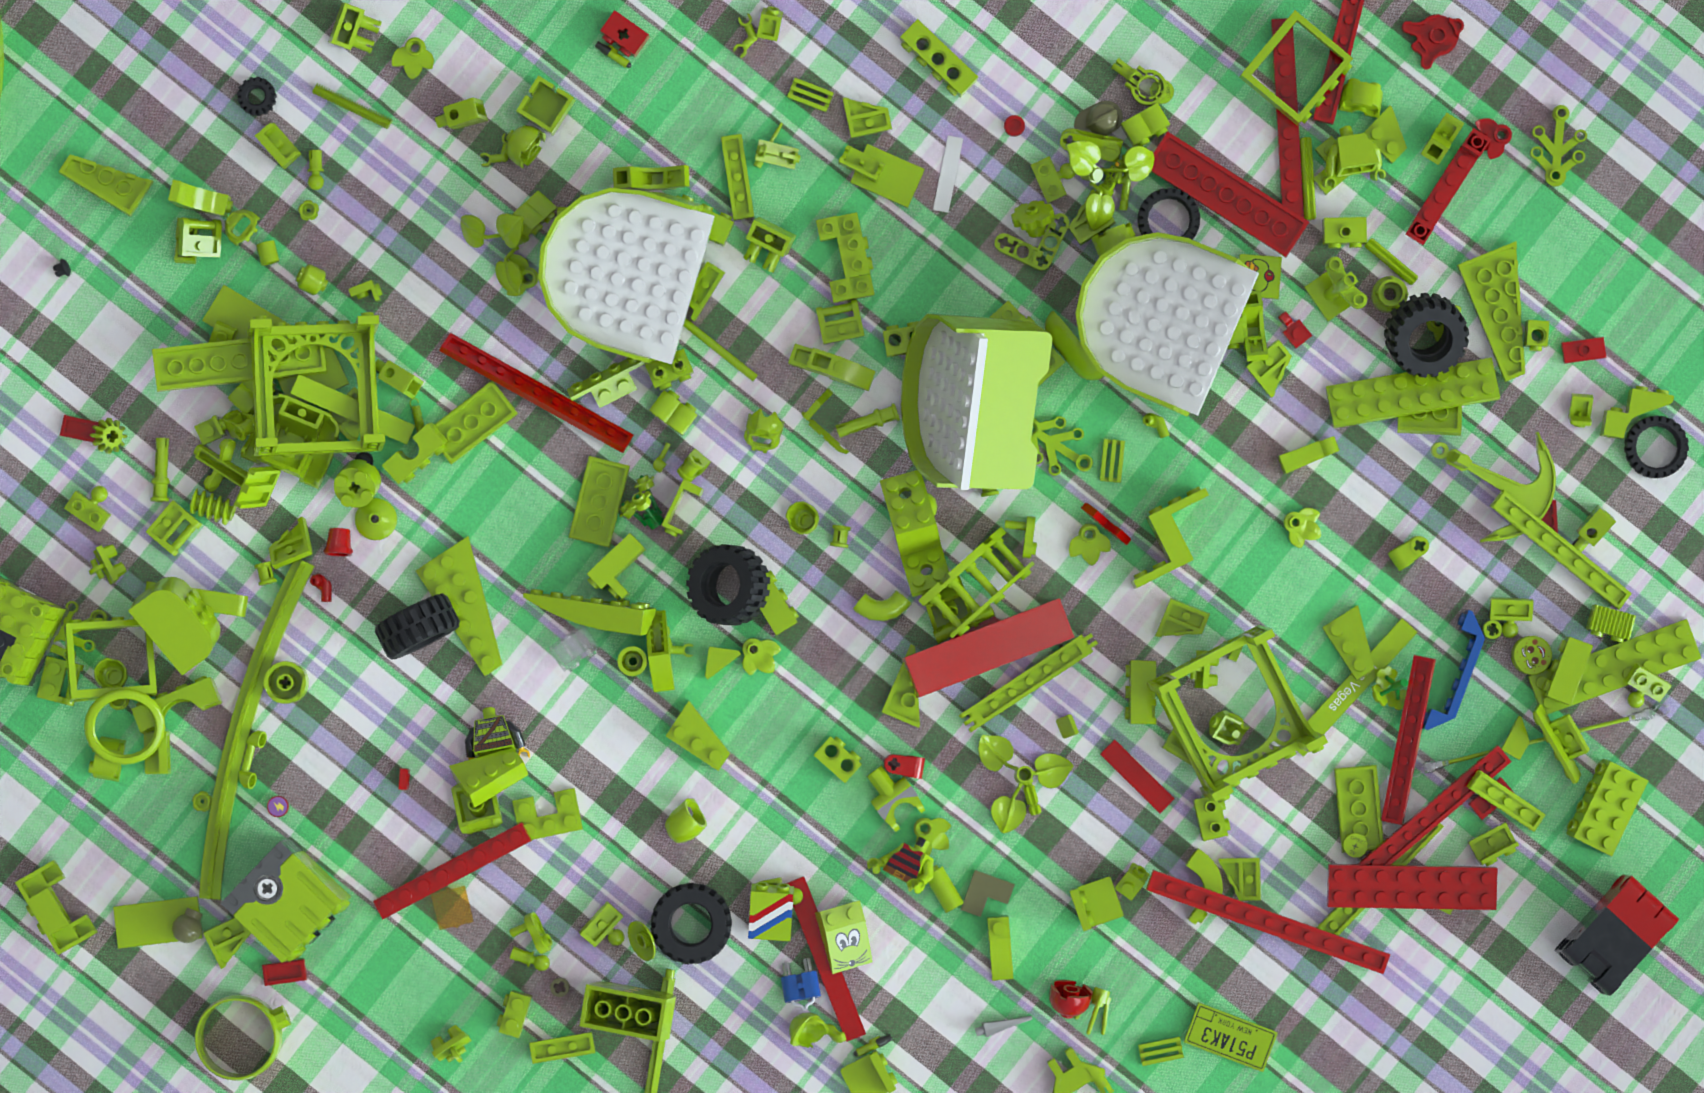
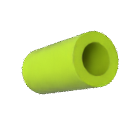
[928,865,964,913]

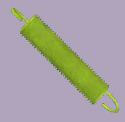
[410,398,424,432]

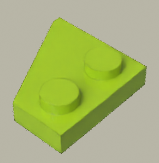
[843,97,892,139]

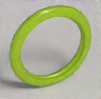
[84,689,166,765]

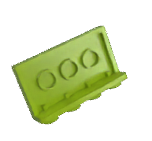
[1566,759,1649,856]

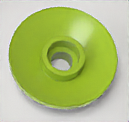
[355,498,397,540]
[628,921,656,961]

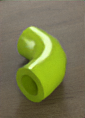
[853,591,912,621]

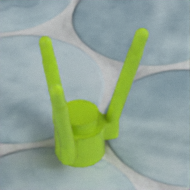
[1074,987,1111,1035]

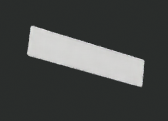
[933,135,963,213]

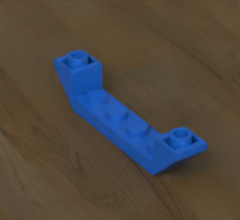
[1422,610,1485,730]

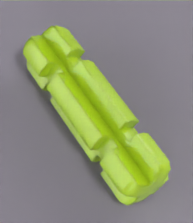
[1023,779,1041,816]

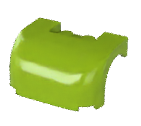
[241,394,340,489]

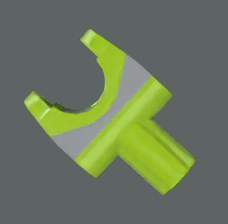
[866,765,926,832]

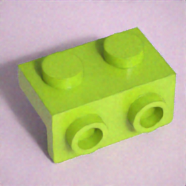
[1468,822,1519,866]

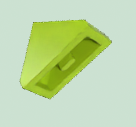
[705,647,741,680]

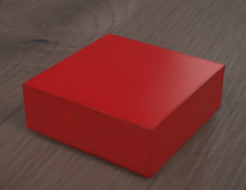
[398,768,410,790]

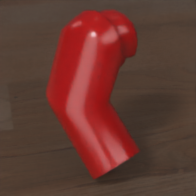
[310,574,332,602]

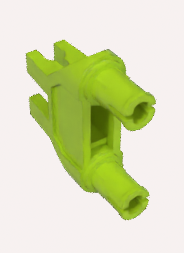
[1047,1047,1114,1093]

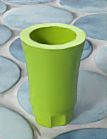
[617,646,647,676]

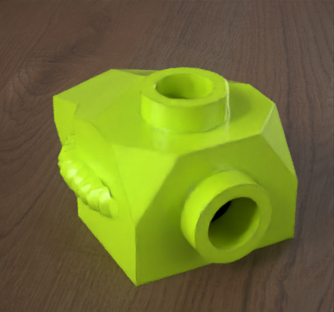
[1209,710,1250,745]

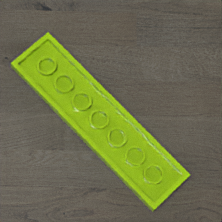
[152,336,327,392]
[1325,357,1500,428]
[1527,619,1702,715]

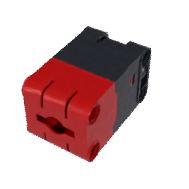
[1554,874,1679,996]

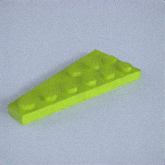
[1457,241,1525,382]

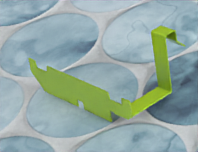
[801,388,849,454]

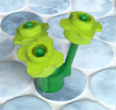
[619,475,664,530]

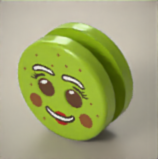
[1511,636,1552,675]

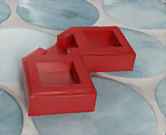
[1081,503,1131,546]

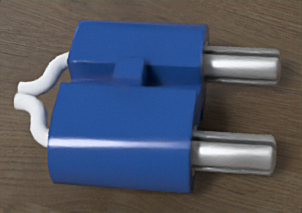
[781,958,821,1011]

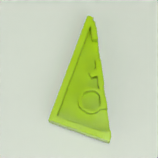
[882,644,920,728]

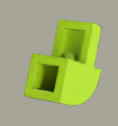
[1421,112,1464,165]

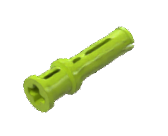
[835,403,900,438]
[150,438,170,502]

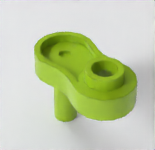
[1004,516,1037,559]
[509,912,552,954]

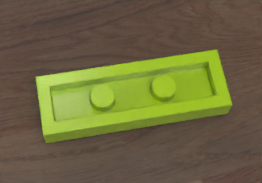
[529,1032,596,1064]

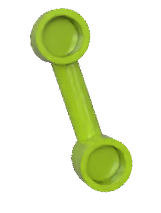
[239,730,267,789]

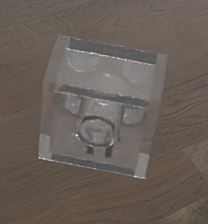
[549,625,599,672]

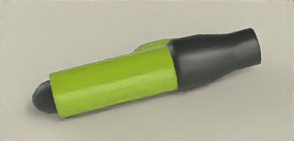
[595,41,631,68]
[853,1034,893,1057]

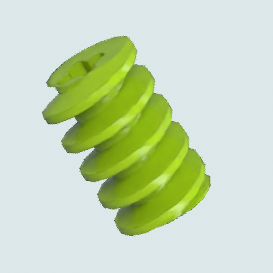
[190,488,237,525]

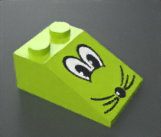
[815,900,873,974]

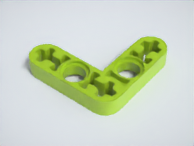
[994,213,1069,271]

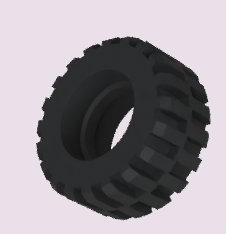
[1384,293,1469,378]
[686,544,770,626]
[375,593,460,660]
[651,883,732,965]

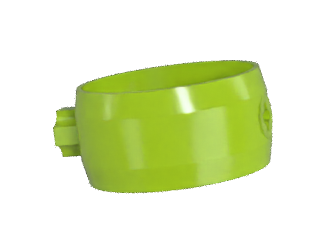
[195,994,291,1081]

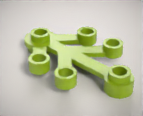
[1530,105,1587,187]
[1031,416,1093,476]
[50,601,108,660]

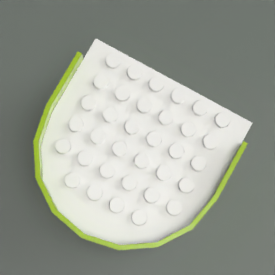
[538,188,715,364]
[1075,232,1259,417]
[901,314,1052,490]

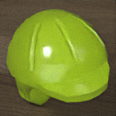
[789,1012,846,1048]

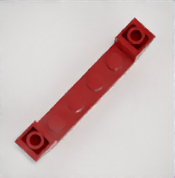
[1405,128,1491,246]

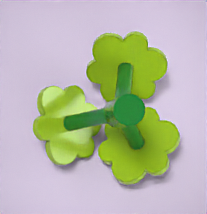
[1372,666,1408,710]

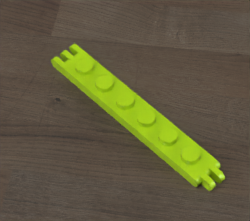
[959,633,1098,733]

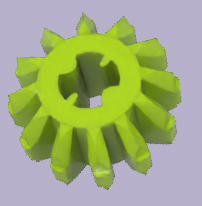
[90,418,128,454]

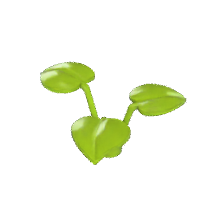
[1066,141,1154,230]
[460,213,530,295]
[978,735,1074,833]

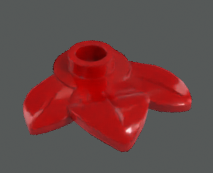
[1475,118,1512,159]

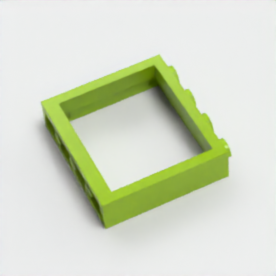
[1239,10,1353,126]
[64,617,157,702]

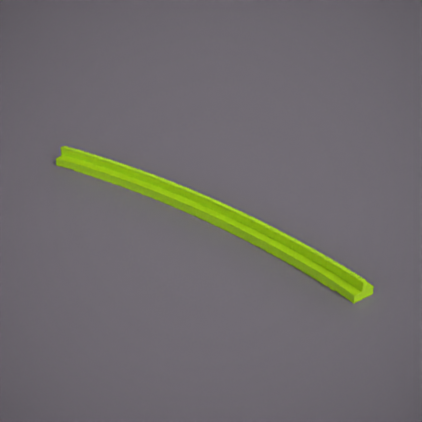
[199,559,315,900]

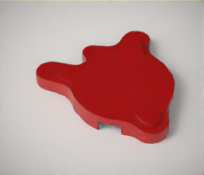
[1402,14,1464,70]

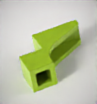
[1600,386,1674,439]

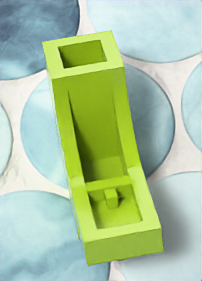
[1240,290,1268,362]

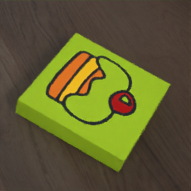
[1239,254,1282,299]

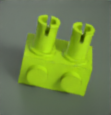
[328,3,382,54]
[743,217,797,273]
[645,348,694,391]

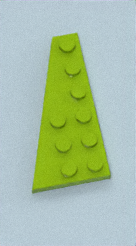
[416,536,503,676]

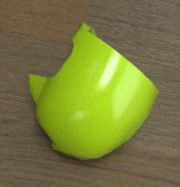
[665,798,707,843]

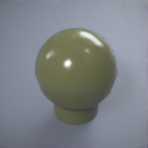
[172,908,203,943]

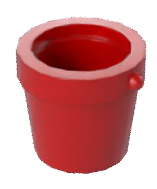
[323,528,353,557]

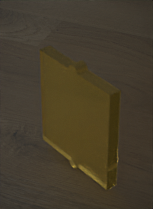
[431,886,474,930]

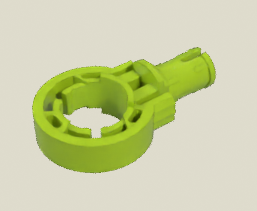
[1111,58,1167,106]

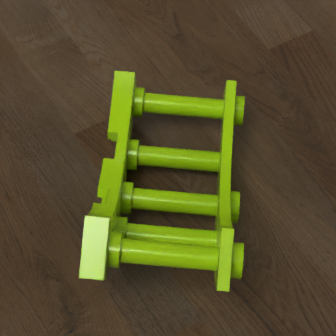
[918,527,1034,638]

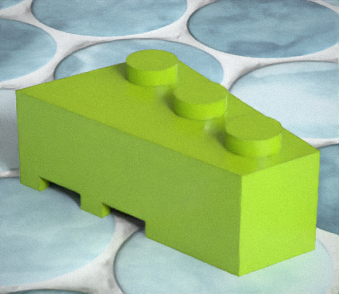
[1124,660,1156,725]

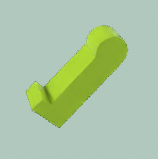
[1277,436,1340,475]

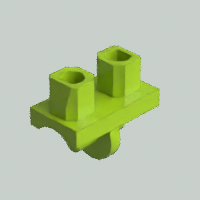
[88,544,127,585]
[1190,650,1219,689]
[430,1025,472,1063]

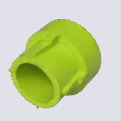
[1371,276,1409,313]

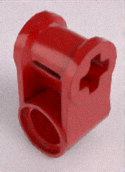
[884,754,925,779]

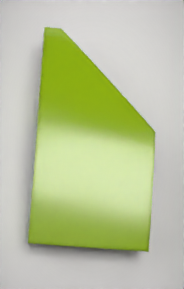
[1501,716,1530,760]

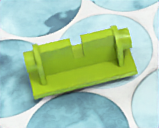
[754,139,800,170]

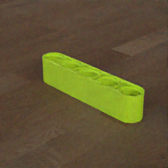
[145,581,248,617]

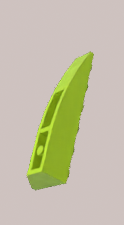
[523,589,656,636]

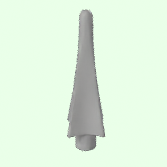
[975,1016,1032,1037]

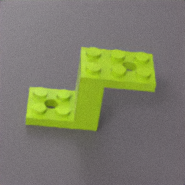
[879,470,951,597]
[1131,486,1209,589]

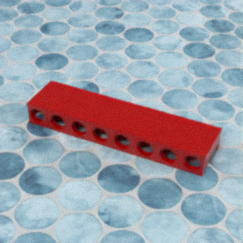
[902,598,1075,698]

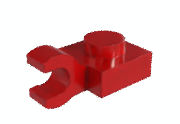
[1278,312,1313,349]

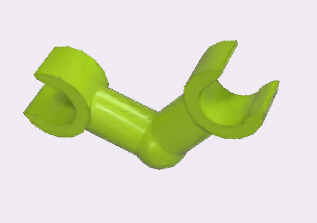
[733,13,758,58]
[479,133,509,167]
[667,626,694,658]

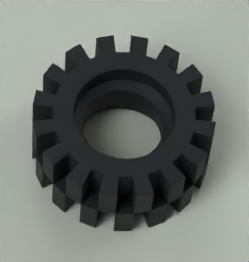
[237,76,277,116]

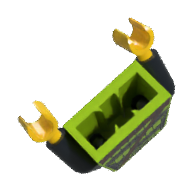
[465,707,530,760]

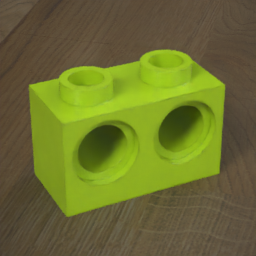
[883,321,919,358]
[814,736,862,783]

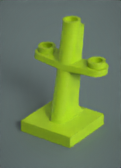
[1304,256,1367,322]
[193,439,281,509]

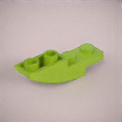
[788,343,876,391]

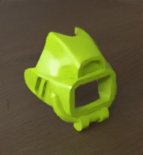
[225,209,261,247]
[744,408,785,454]

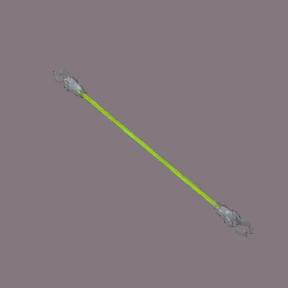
[1413,704,1671,777]

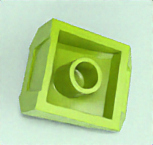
[451,784,503,834]

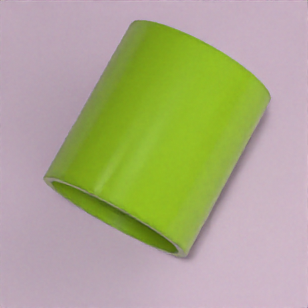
[256,240,280,266]

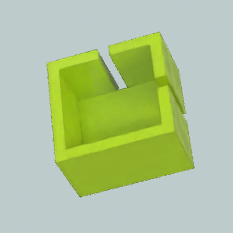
[516,75,576,136]

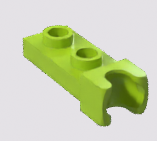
[689,261,725,322]

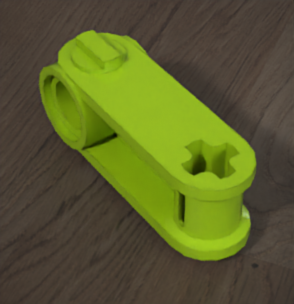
[1060,128,1123,162]

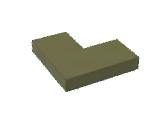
[961,870,1015,917]

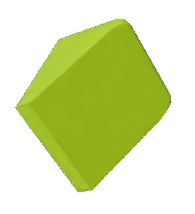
[1056,714,1079,739]

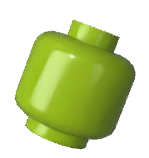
[295,264,328,295]

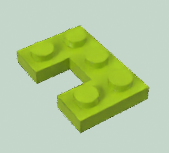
[512,788,583,840]

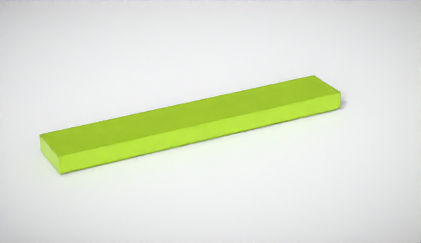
[290,374,415,445]

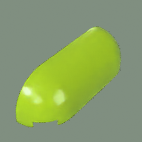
[1045,311,1105,380]

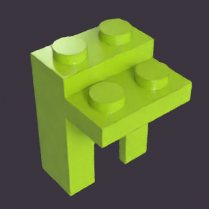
[587,533,646,599]

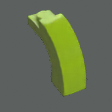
[613,165,690,191]
[1185,848,1223,925]

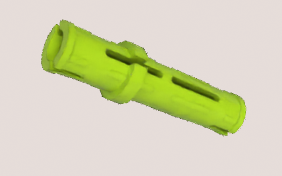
[933,605,995,644]

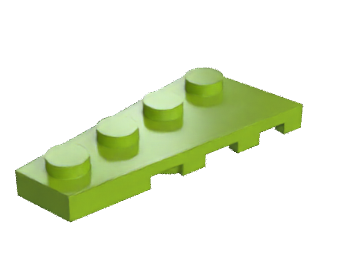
[58,154,153,217]

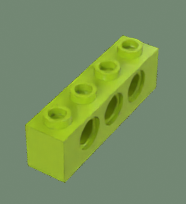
[900,19,978,98]

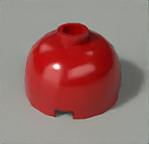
[1049,980,1093,1019]

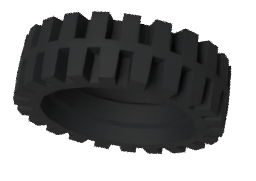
[1137,188,1200,240]
[1624,416,1689,478]

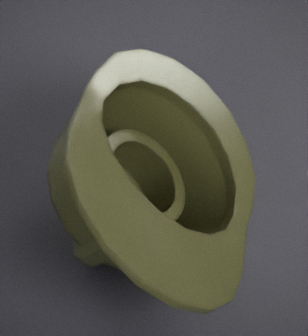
[1074,100,1123,135]

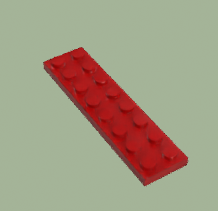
[1151,131,1309,258]
[1327,864,1498,910]

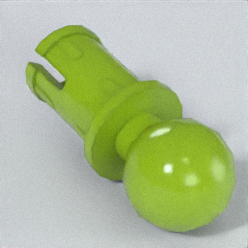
[307,150,324,190]
[510,946,550,971]

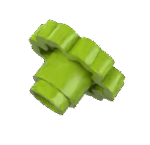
[1011,201,1055,238]

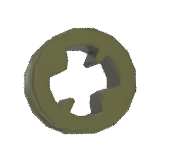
[550,978,570,997]

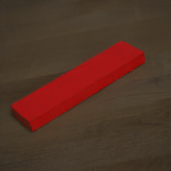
[1100,739,1175,814]

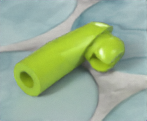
[1142,413,1170,439]

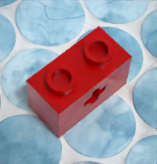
[600,10,650,57]

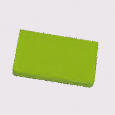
[144,731,171,774]

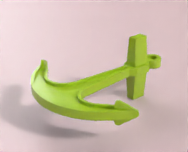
[1430,432,1556,543]

